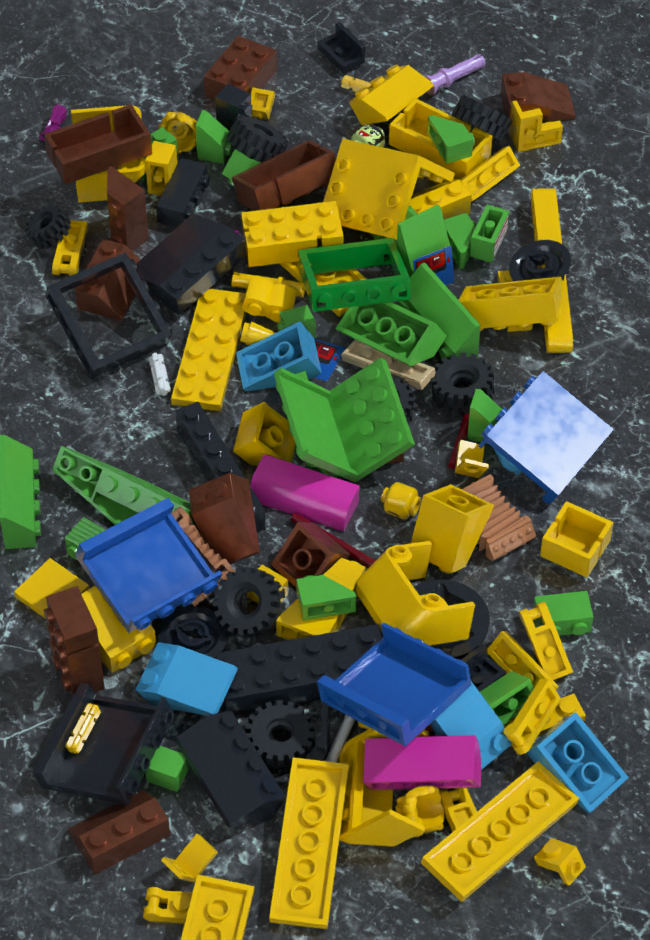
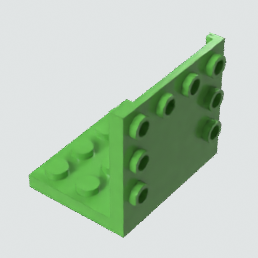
[274,358,415,483]

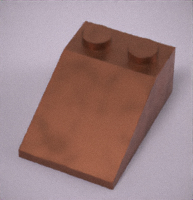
[501,72,576,122]
[189,473,260,565]

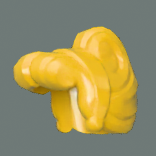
[158,112,197,154]
[395,785,445,837]

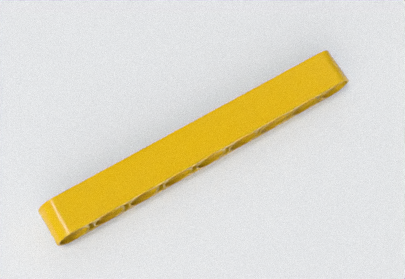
[531,188,573,353]

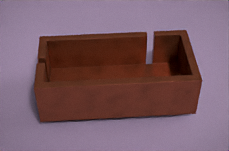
[44,104,152,185]
[232,140,336,211]
[44,586,105,696]

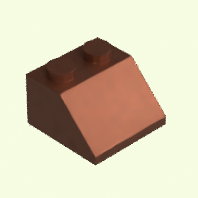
[271,522,350,588]

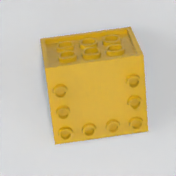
[323,138,455,240]

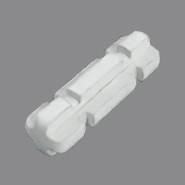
[149,353,170,396]

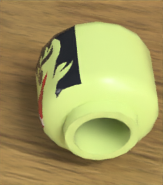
[351,124,385,148]

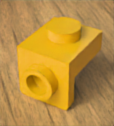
[251,87,275,121]
[534,838,585,885]

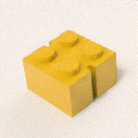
[540,501,613,578]

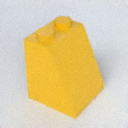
[411,484,494,573]
[82,586,156,673]

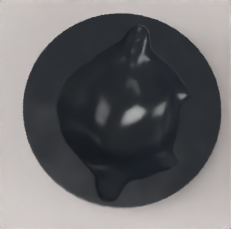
[414,579,490,659]

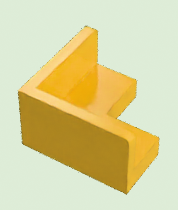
[509,100,563,152]

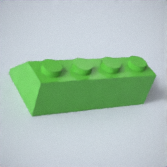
[398,262,481,360]
[335,302,447,367]
[0,435,41,549]

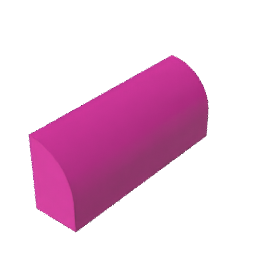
[250,454,360,532]
[363,735,481,790]

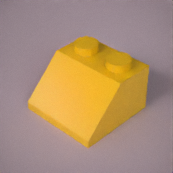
[233,402,296,466]

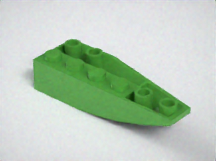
[52,446,196,527]

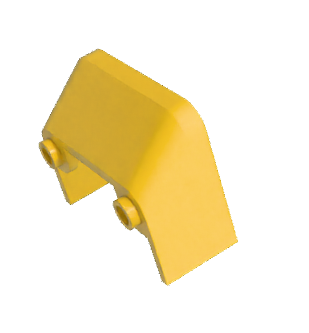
[71,106,146,203]
[356,541,475,646]
[339,728,429,847]

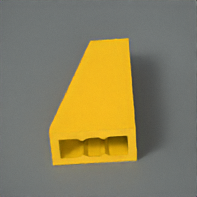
[276,558,366,640]

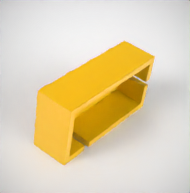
[389,98,492,180]
[241,201,344,267]

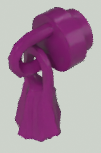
[39,104,67,141]

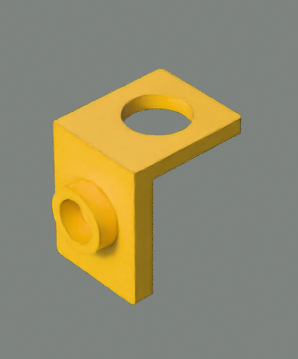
[455,440,489,478]
[161,834,218,882]

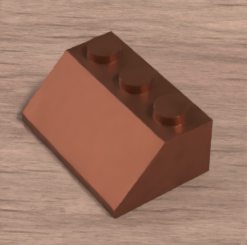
[107,166,149,251]
[75,239,141,321]
[68,790,170,875]

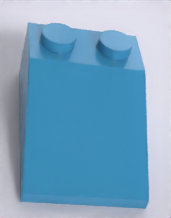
[236,321,322,392]
[136,643,238,716]
[430,681,512,770]
[526,712,629,813]

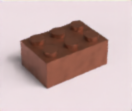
[204,35,277,100]

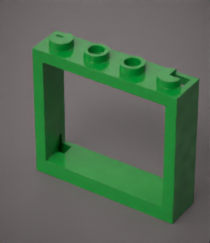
[298,238,411,312]

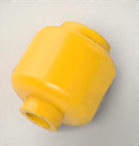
[381,482,421,520]

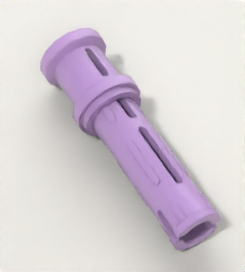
[424,54,485,95]

